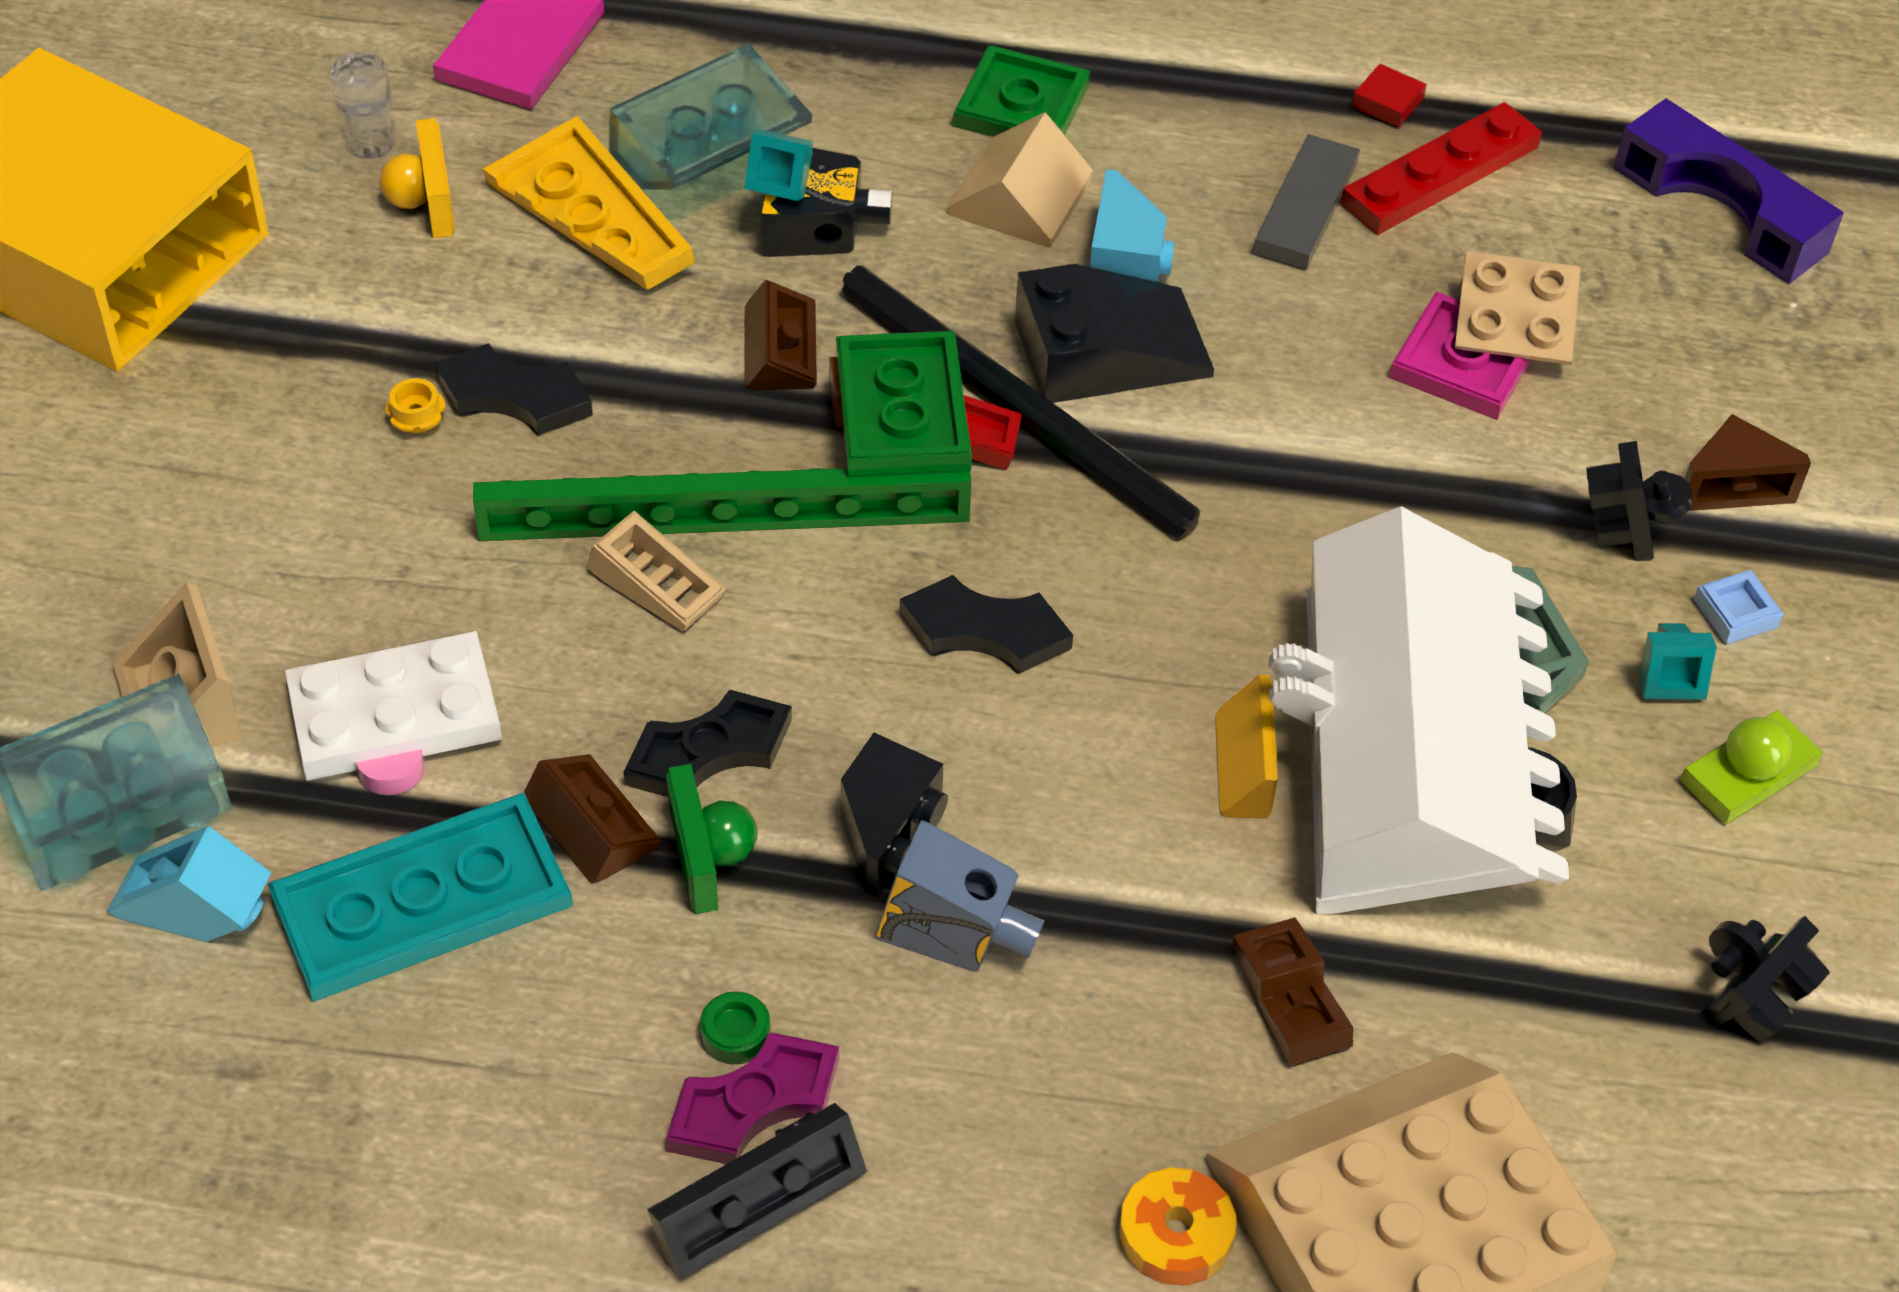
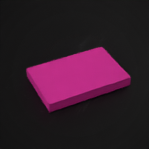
[433,0,604,110]

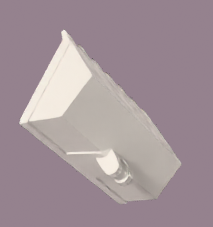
[1269,506,1569,914]

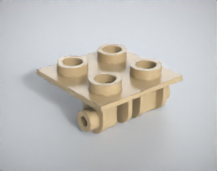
[1455,251,1581,365]

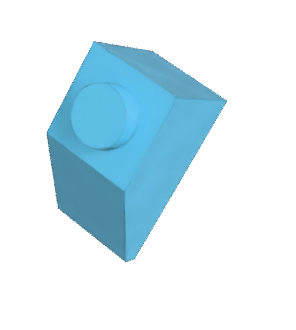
[1090,169,1175,282]
[107,825,272,942]

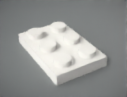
[285,631,502,781]

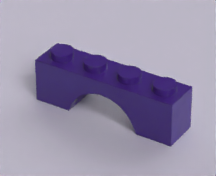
[1613,98,1844,284]

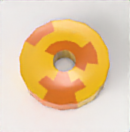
[1119,1167,1236,1286]

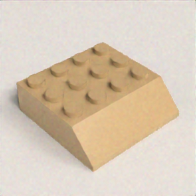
[1205,1052,1618,1292]

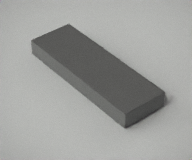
[1253,134,1360,270]

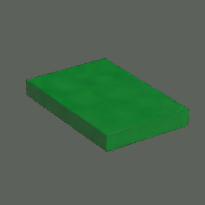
[836,331,972,477]

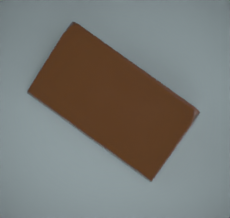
[744,279,817,390]
[524,754,662,883]

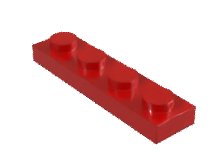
[1340,102,1542,236]

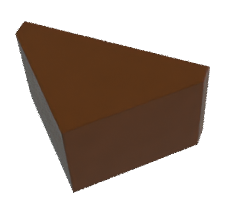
[1685,414,1811,511]

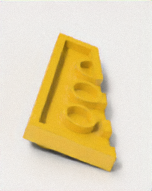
[482,116,696,290]

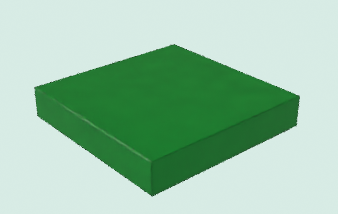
[953,45,1090,137]

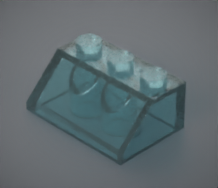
[609,43,813,190]
[0,674,232,892]

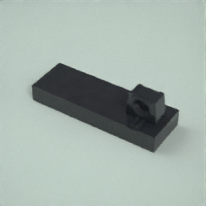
[647,1103,867,1279]

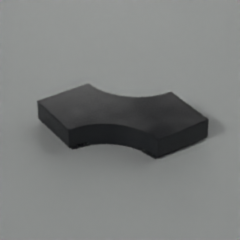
[434,343,593,435]
[899,575,1073,673]
[624,690,792,797]

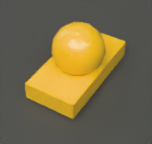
[379,118,455,238]

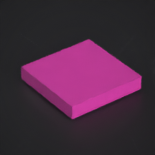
[1389,291,1531,420]

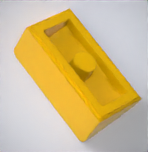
[1216,674,1278,819]

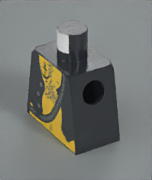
[761,148,893,257]

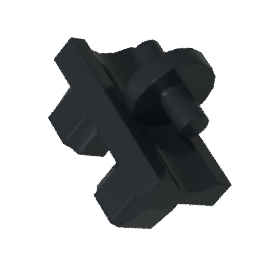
[1586,441,1692,561]
[1702,916,1830,1042]

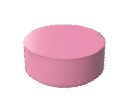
[356,749,424,795]

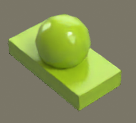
[1680,709,1824,825]

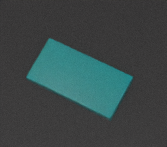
[267,792,573,1002]

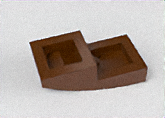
[1233,917,1354,1066]

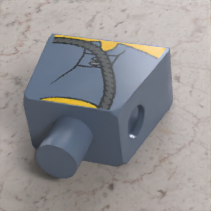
[874,820,1044,971]

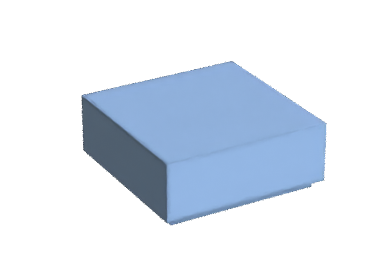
[1693,569,1784,645]

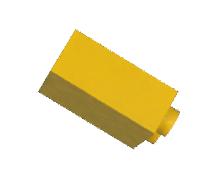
[0,47,269,372]

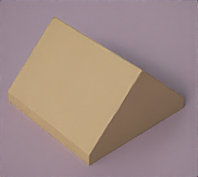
[947,112,1093,248]
[113,582,243,764]

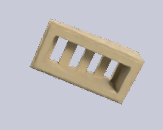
[586,511,726,632]

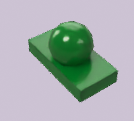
[666,764,758,914]

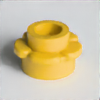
[385,378,446,433]

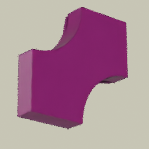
[666,1032,839,1164]

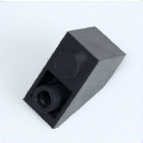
[841,732,948,898]

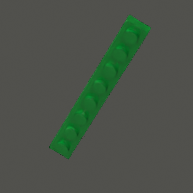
[473,468,971,541]

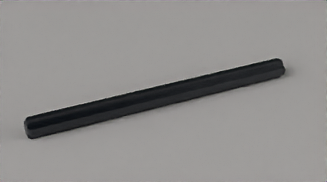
[842,265,1200,538]

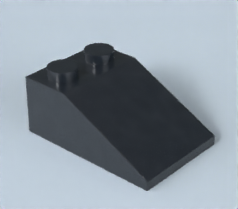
[1015,264,1214,403]

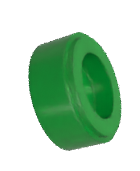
[700,991,771,1064]

